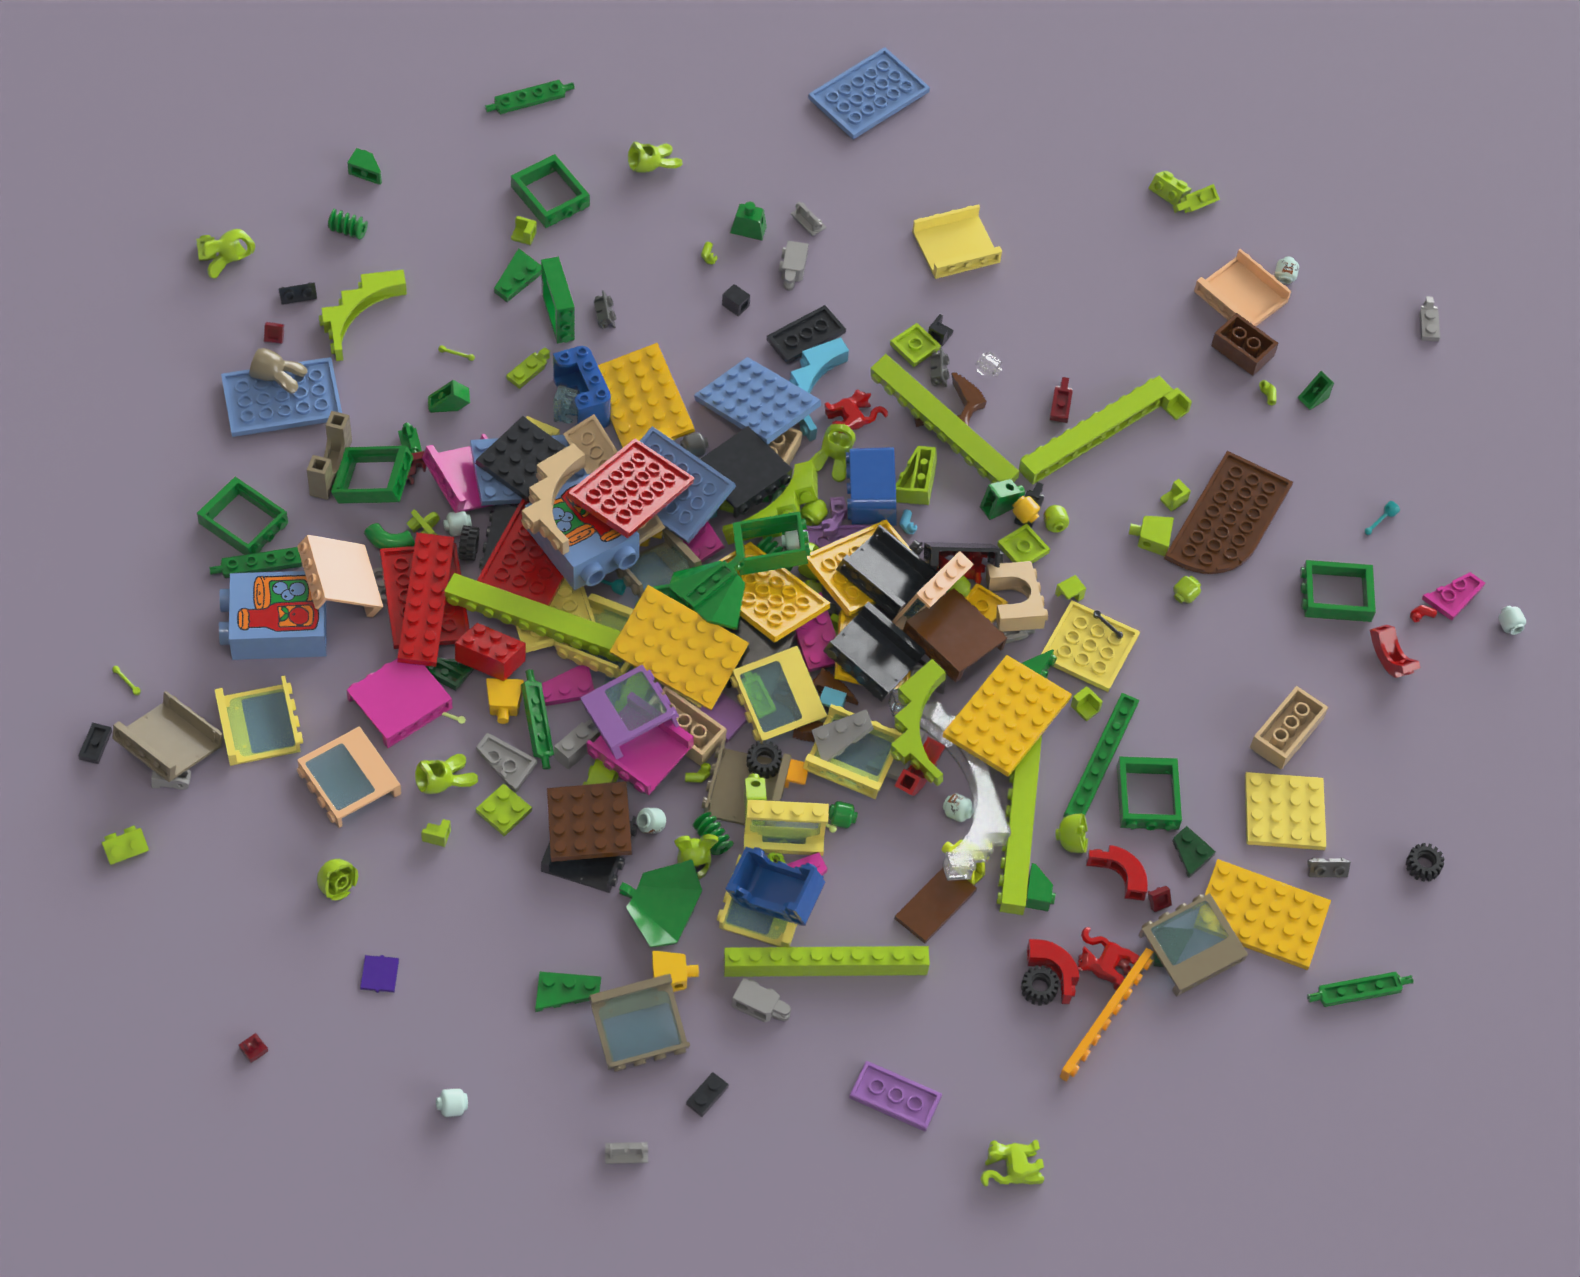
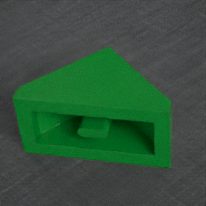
[1297,371,1334,410]

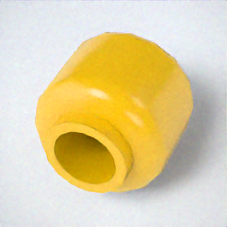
[1012,496,1040,524]

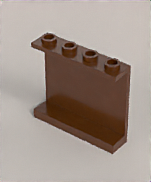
[903,588,1007,683]

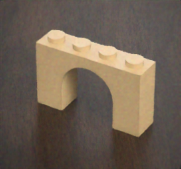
[985,561,1048,632]

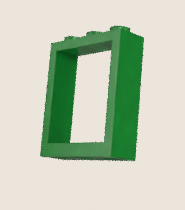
[511,154,590,228]
[541,256,575,343]
[331,446,413,504]
[197,476,288,555]
[733,511,811,575]
[1300,560,1376,622]
[1117,756,1182,831]

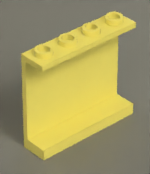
[912,204,1002,279]

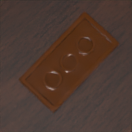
[894,864,977,943]

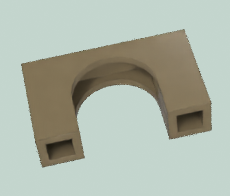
[307,411,352,500]

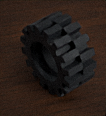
[458,525,480,561]
[746,740,782,779]
[1406,843,1445,882]
[1021,966,1059,1006]

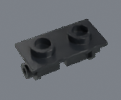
[278,282,317,305]

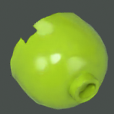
[1055,814,1088,853]
[317,859,358,901]

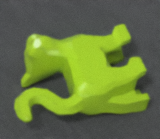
[980,1140,1045,1187]

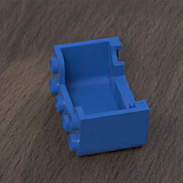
[553,346,611,428]
[846,447,897,526]
[726,847,825,926]

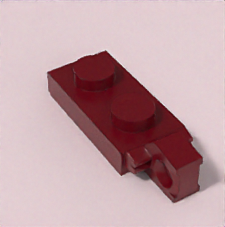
[1050,377,1073,423]

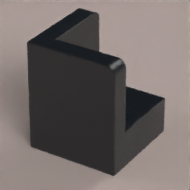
[722,284,750,316]
[928,314,953,346]

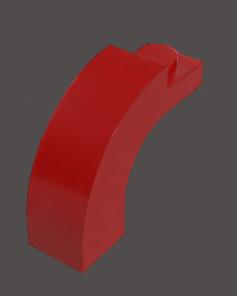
[1370,624,1420,678]
[894,737,946,796]
[1086,845,1148,901]
[1027,939,1079,1004]

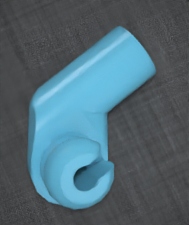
[900,509,917,534]

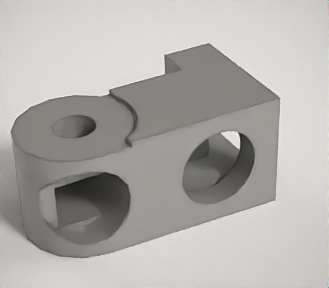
[152,769,191,790]

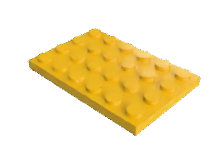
[598,343,695,448]
[806,520,912,616]
[719,542,830,643]
[609,585,749,711]
[942,655,1072,777]
[1193,859,1331,970]

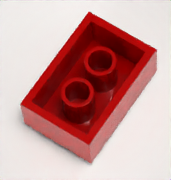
[455,623,526,681]

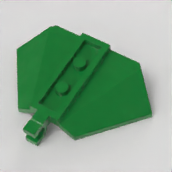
[669,554,746,630]
[619,859,702,948]

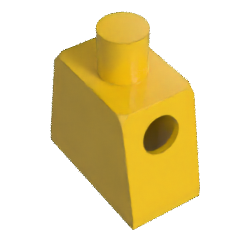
[486,678,524,724]
[652,951,699,992]

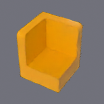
[784,759,808,788]

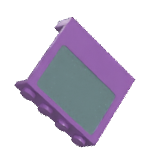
[580,664,679,759]

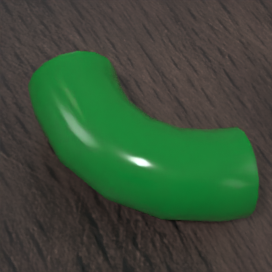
[364,523,415,549]

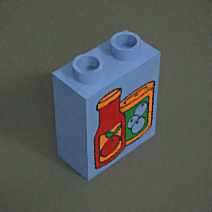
[525,474,639,590]
[219,571,327,660]

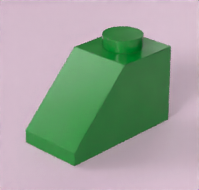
[347,148,382,185]
[428,380,470,413]
[1025,863,1056,911]

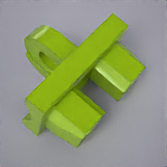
[406,509,440,535]

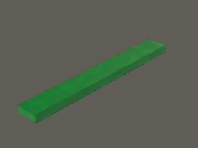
[1063,693,1139,817]

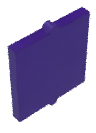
[360,955,399,993]

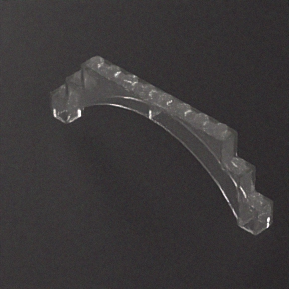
[888,689,1011,880]

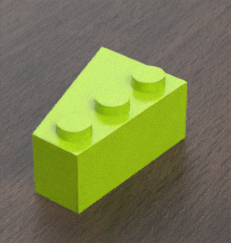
[896,446,937,505]

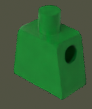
[730,201,767,241]
[980,479,1025,520]

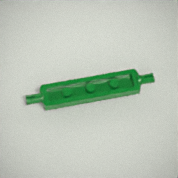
[485,79,575,114]
[209,547,302,578]
[521,669,554,770]
[1307,972,1414,1007]

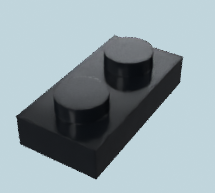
[78,722,112,764]
[686,1072,729,1117]

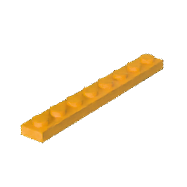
[1059,947,1153,1082]

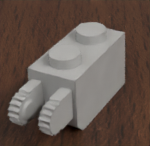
[779,241,809,290]
[554,719,601,770]
[732,978,791,1022]

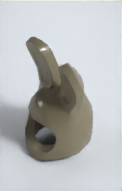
[249,348,308,394]

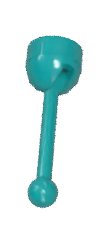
[1364,501,1400,535]
[601,579,626,595]

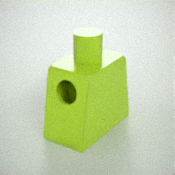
[1128,516,1174,556]
[744,773,767,823]

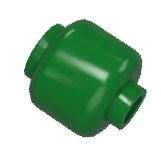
[828,801,858,829]

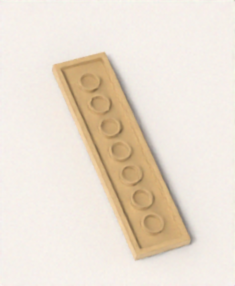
[563,414,665,544]

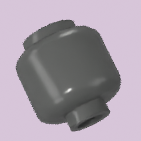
[680,433,709,457]

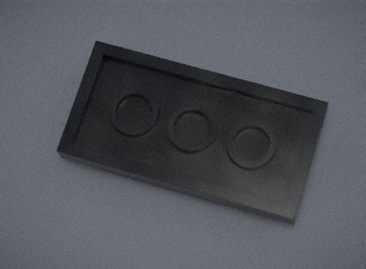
[766,305,846,364]

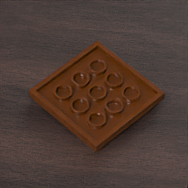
[547,781,632,862]

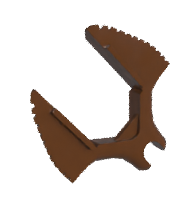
[914,372,987,427]
[774,668,859,742]

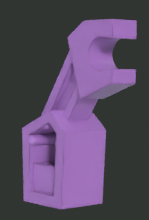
[821,496,848,537]

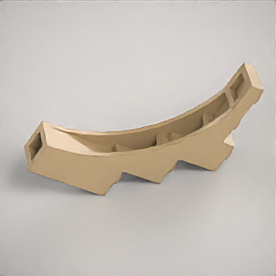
[521,443,585,555]

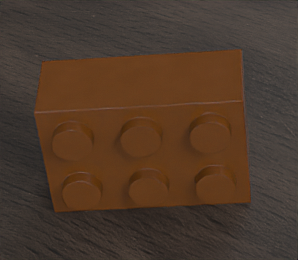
[1211,313,1279,376]

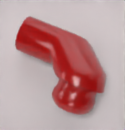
[1410,605,1437,622]

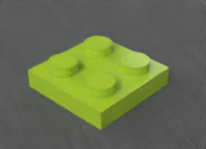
[890,323,941,367]
[997,524,1050,564]
[475,783,532,836]

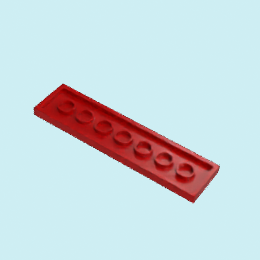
[397,532,455,667]

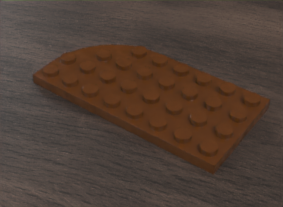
[1164,451,1293,574]

